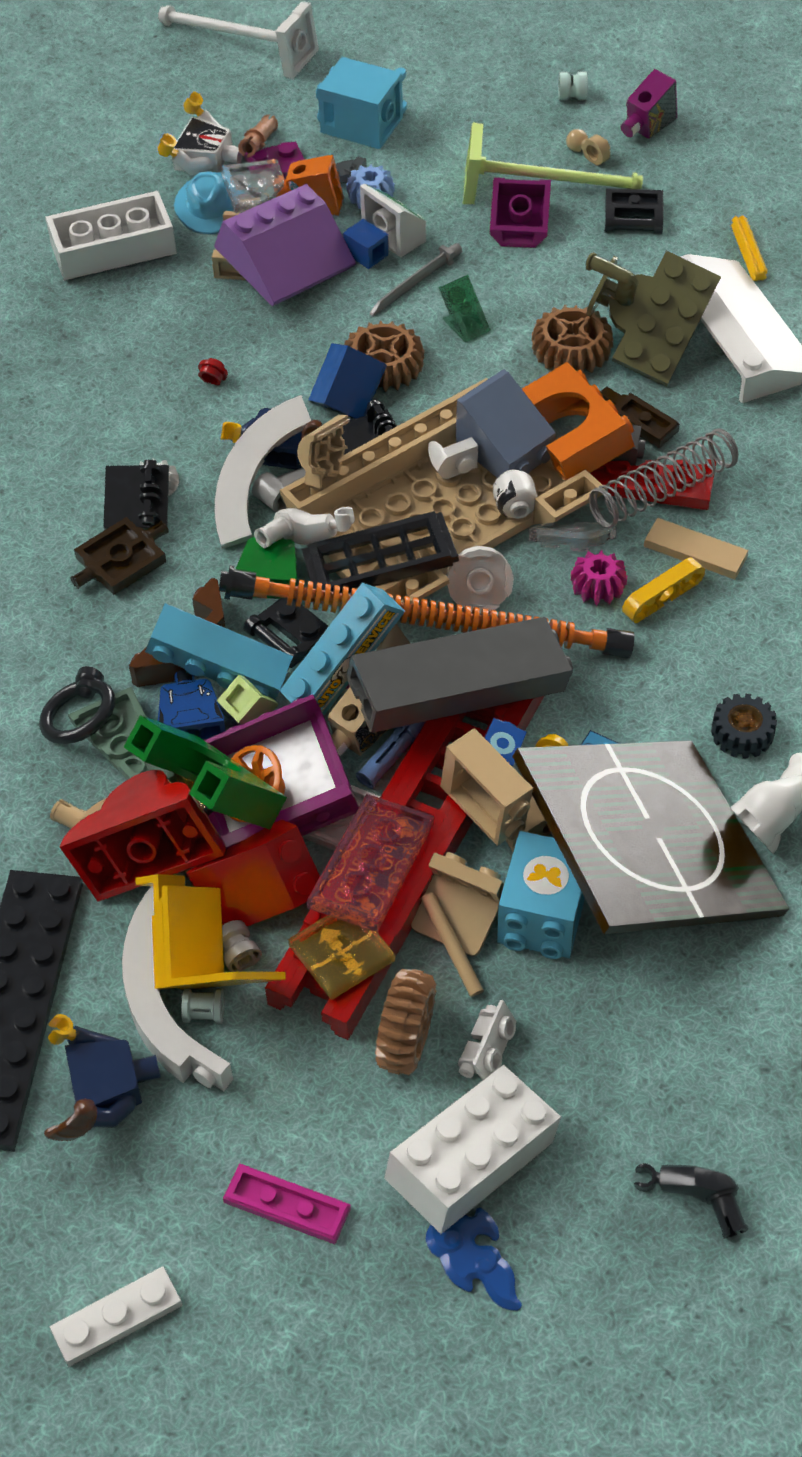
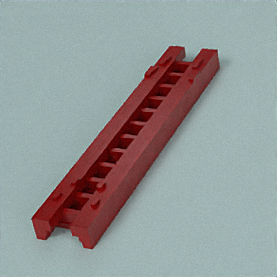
[265,696,544,1040]

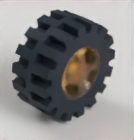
[711,693,777,759]

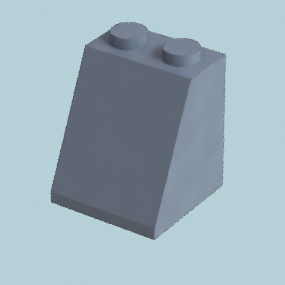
[456,369,556,478]

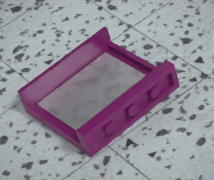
[204,694,361,849]

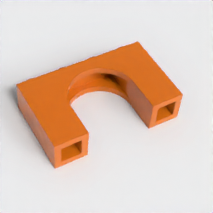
[522,362,635,481]

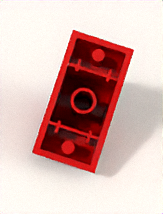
[59,770,226,902]

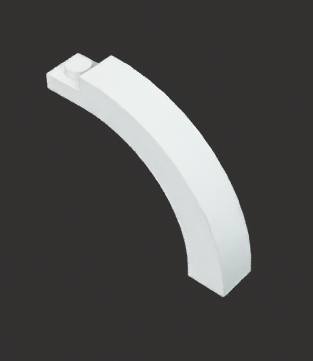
[122,886,233,1091]

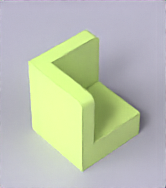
[217,675,278,724]

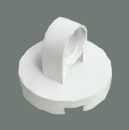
[447,546,514,613]

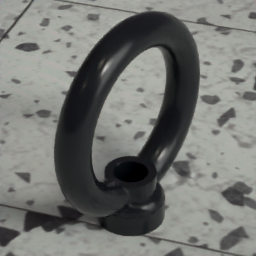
[39,666,116,744]

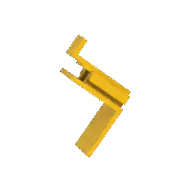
[135,874,286,989]

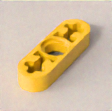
[622,557,705,623]

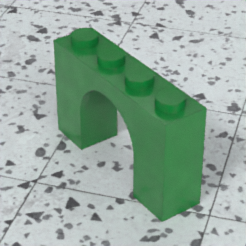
[124,715,287,830]

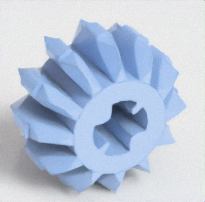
[346,164,395,209]

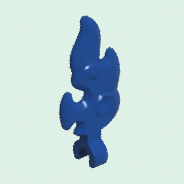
[426,1208,522,1311]

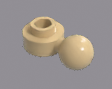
[566,129,610,166]

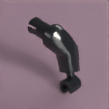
[634,1163,748,1239]

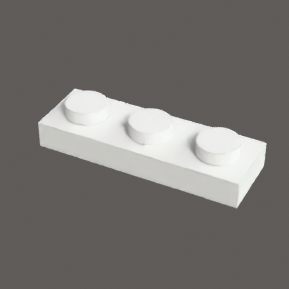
[49,1266,182,1367]

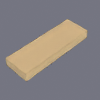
[644,518,749,579]

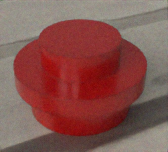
[198,358,228,385]

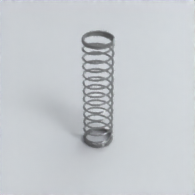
[589,428,739,528]

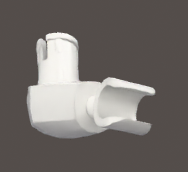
[254,507,355,548]

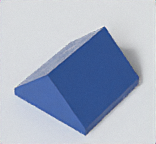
[308,343,387,419]

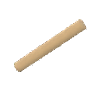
[421,892,484,997]

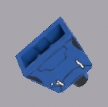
[158,669,226,740]

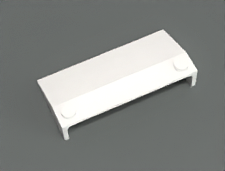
[681,254,802,403]

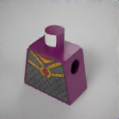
[620,69,677,139]

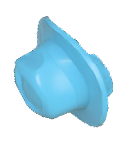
[174,171,245,234]

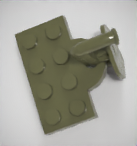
[585,250,722,386]

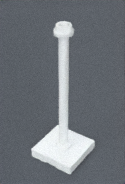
[158,1,319,79]

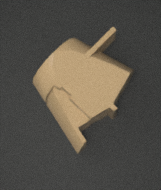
[297,415,349,488]

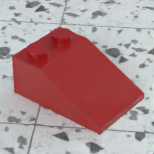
[186,819,325,926]

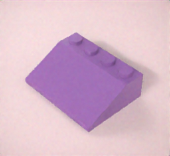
[214,184,356,306]

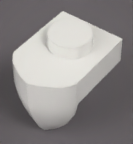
[428,437,478,479]

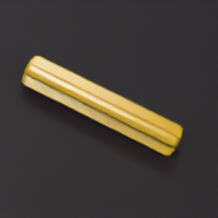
[731,215,768,281]

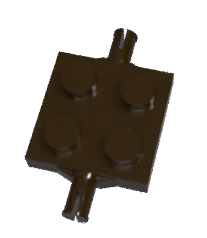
[70,517,169,595]

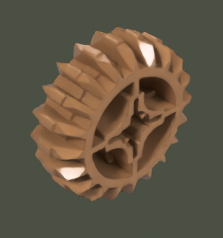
[532,304,614,373]
[345,320,424,392]
[375,969,436,1075]

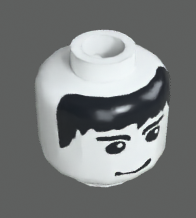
[493,469,538,519]

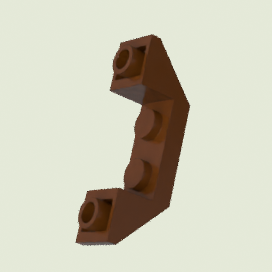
[129,577,226,687]

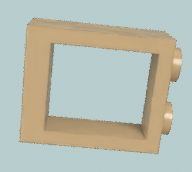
[441,728,533,846]

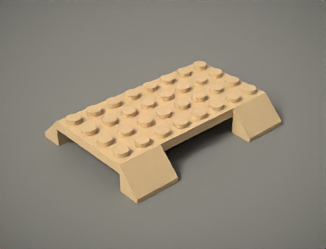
[280,378,605,604]

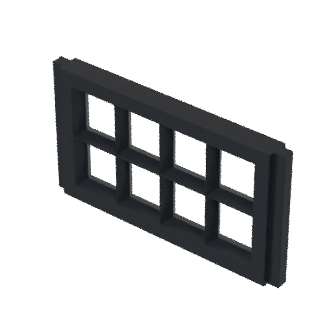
[302,511,459,593]

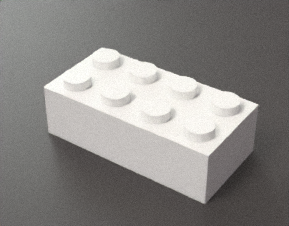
[46,191,177,280]
[384,1065,561,1234]

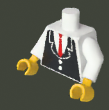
[158,92,243,175]

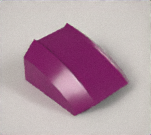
[489,177,551,248]

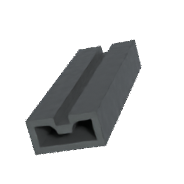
[346,617,573,733]

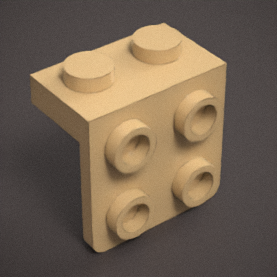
[411,852,504,956]

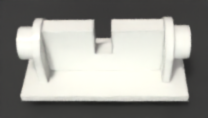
[458,1000,516,1081]

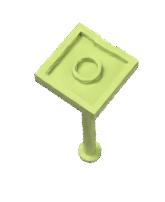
[463,123,643,204]

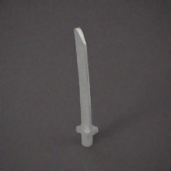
[369,243,462,316]

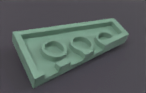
[68,687,178,783]

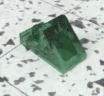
[438,275,491,342]

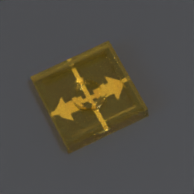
[288,902,395,1000]

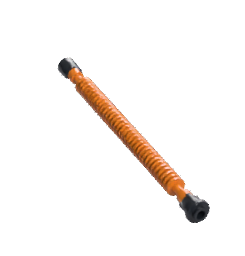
[219,565,635,658]

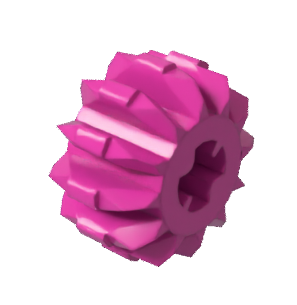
[570,549,628,606]

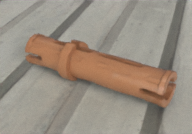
[238,114,278,157]

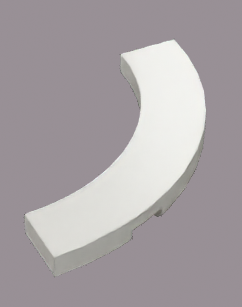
[215,395,311,549]

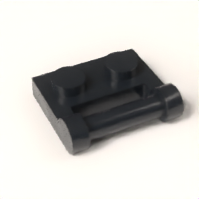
[605,188,663,234]
[243,597,329,668]

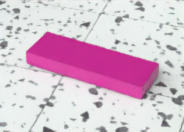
[223,1163,351,1245]

